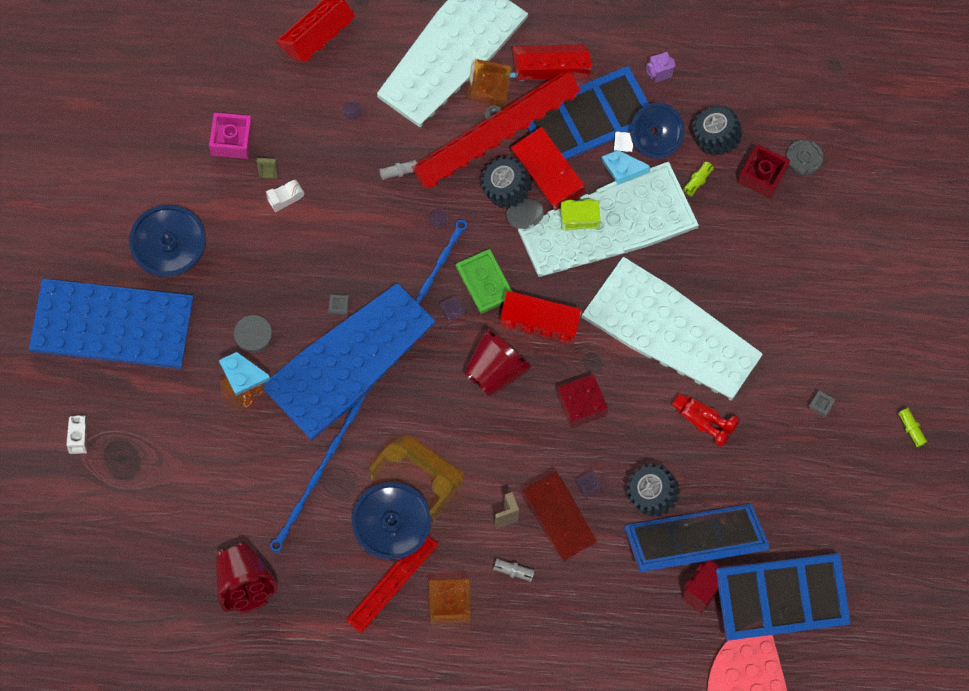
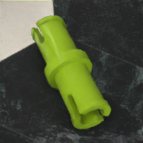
[683,162,714,196]
[898,408,928,447]

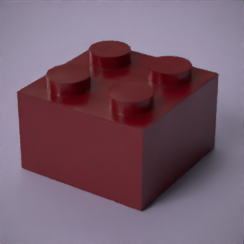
[738,144,790,199]
[557,374,608,429]
[682,560,728,614]

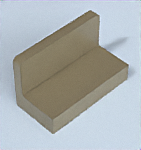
[495,492,519,529]

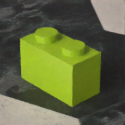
[560,199,601,231]

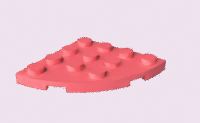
[707,619,787,691]

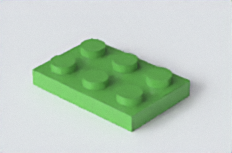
[456,249,512,314]

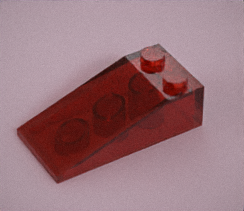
[522,471,597,562]

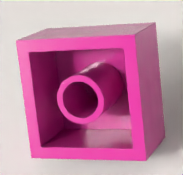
[209,113,253,159]

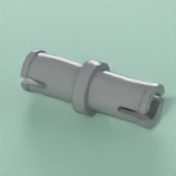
[379,160,417,180]
[493,558,535,582]

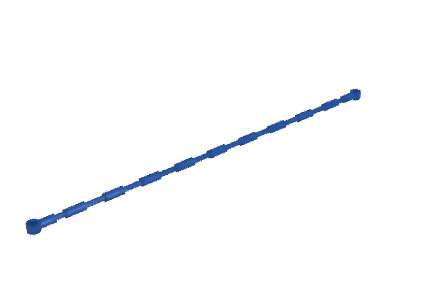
[270,220,467,553]

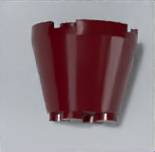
[465,329,532,396]
[216,542,278,614]

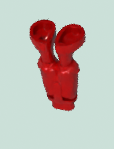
[672,394,740,448]

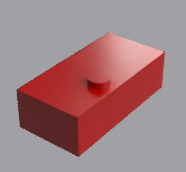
[511,127,585,211]

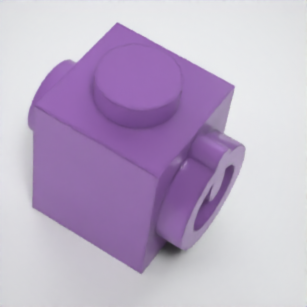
[646,52,675,83]

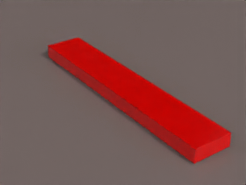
[346,536,439,634]

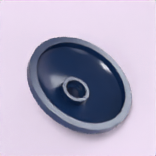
[630,103,684,159]

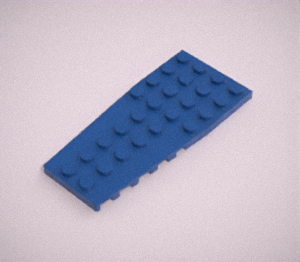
[261,284,435,441]

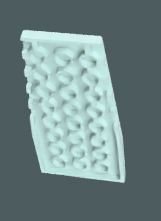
[377,0,528,127]
[518,162,699,277]
[582,257,762,401]

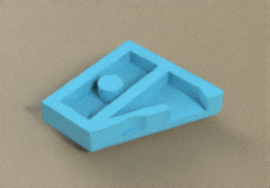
[601,150,650,185]
[219,352,270,396]

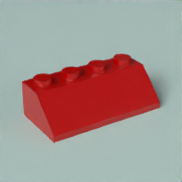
[275,0,355,62]
[512,44,592,81]
[500,291,582,344]

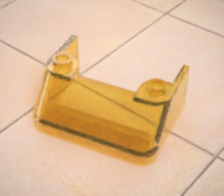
[369,435,464,523]

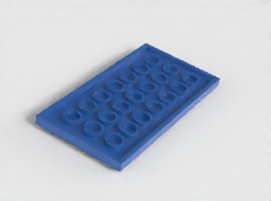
[29,279,194,369]

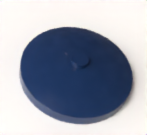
[129,205,206,278]
[352,482,431,561]

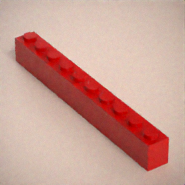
[411,71,581,188]

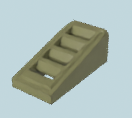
[257,158,279,179]

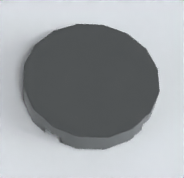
[786,140,823,175]
[506,199,544,229]
[234,315,272,353]

